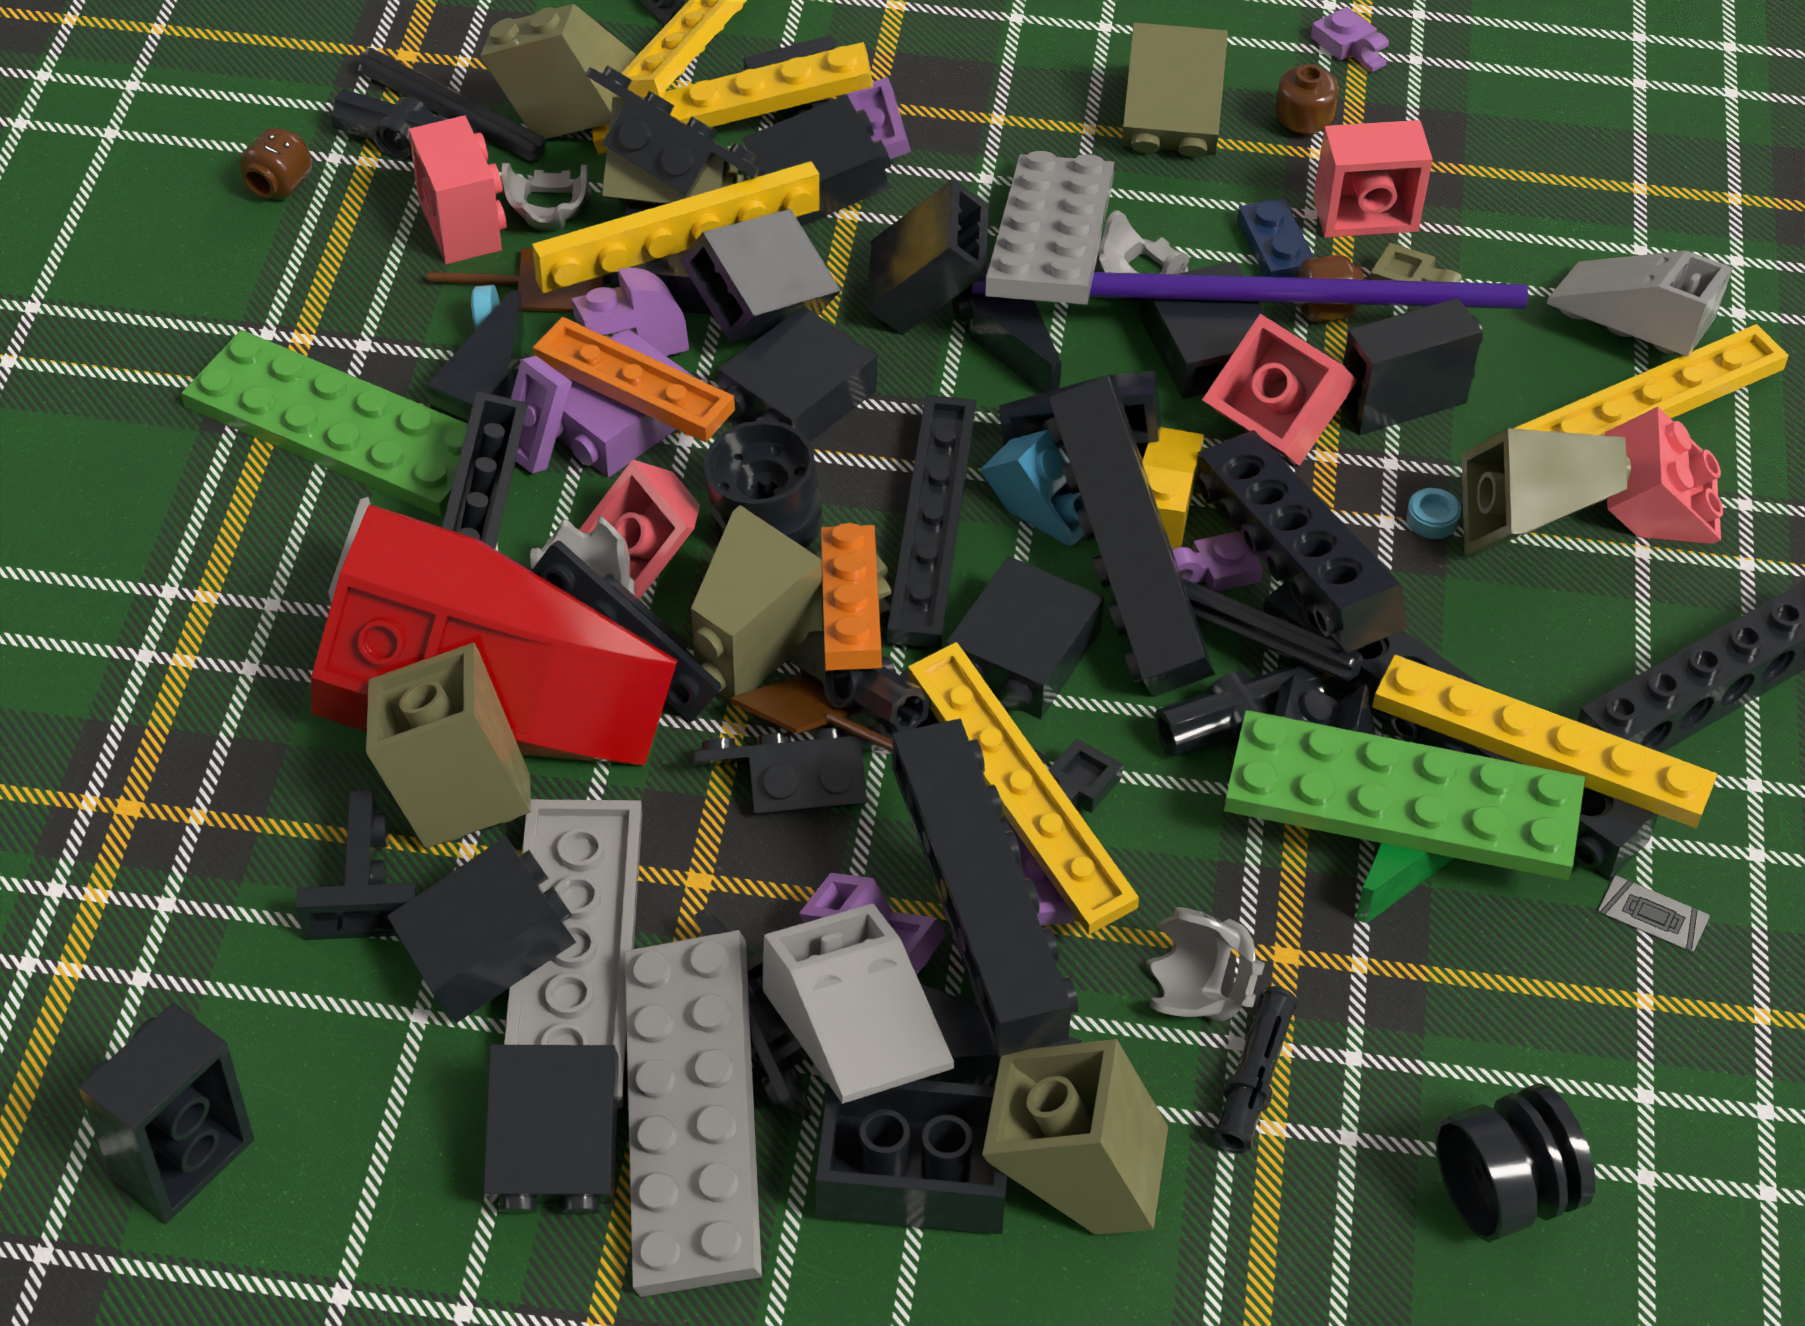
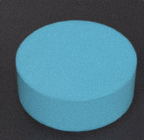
[471,285,500,330]
[1406,488,1461,539]

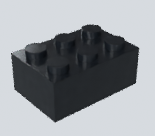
[78,1002,255,1225]
[816,1080,1007,1234]

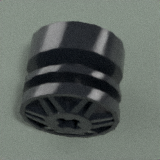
[703,420,823,549]
[1435,1083,1595,1243]

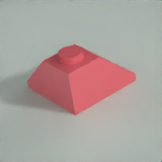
[579,459,700,600]

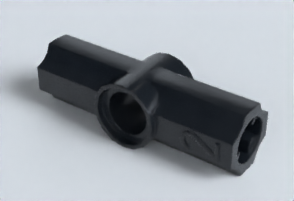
[330,89,476,160]
[792,631,931,733]
[1154,663,1324,756]

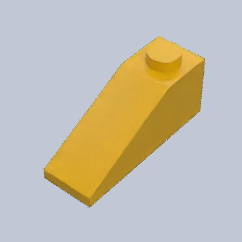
[1142,427,1204,550]

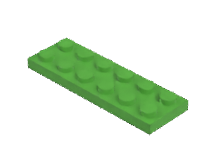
[181,329,468,517]
[1224,710,1585,881]

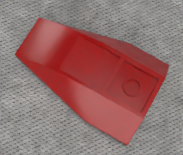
[310,504,678,765]

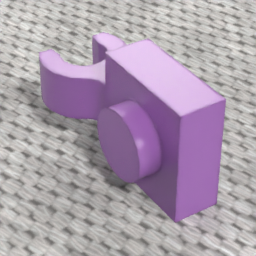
[1311,7,1389,72]
[1173,531,1263,592]

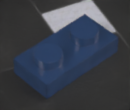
[1237,198,1314,277]

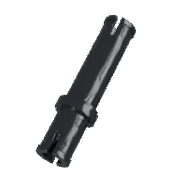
[1213,986,1297,1154]

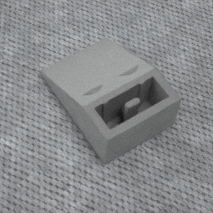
[1547,250,1733,357]
[763,903,954,1104]

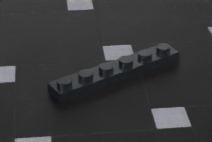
[887,395,976,649]

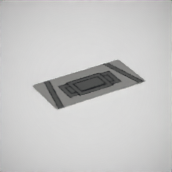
[1599,876,1710,951]

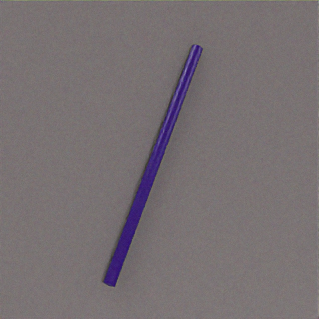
[972,269,1528,309]

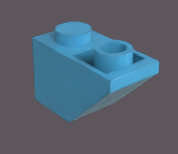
[980,429,1085,546]

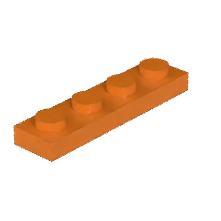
[533,317,735,443]
[821,523,882,671]

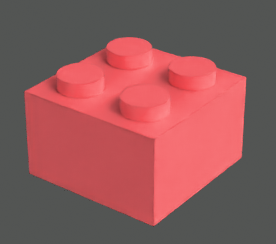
[409,115,507,264]
[1313,120,1433,238]
[1202,314,1358,466]

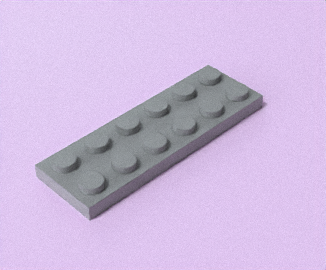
[985,151,1114,305]
[504,799,643,1109]
[625,930,762,1297]

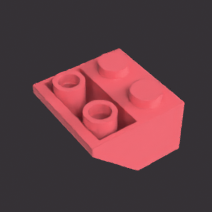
[1605,406,1723,544]

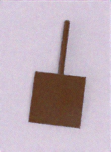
[425,248,603,313]
[730,676,893,752]

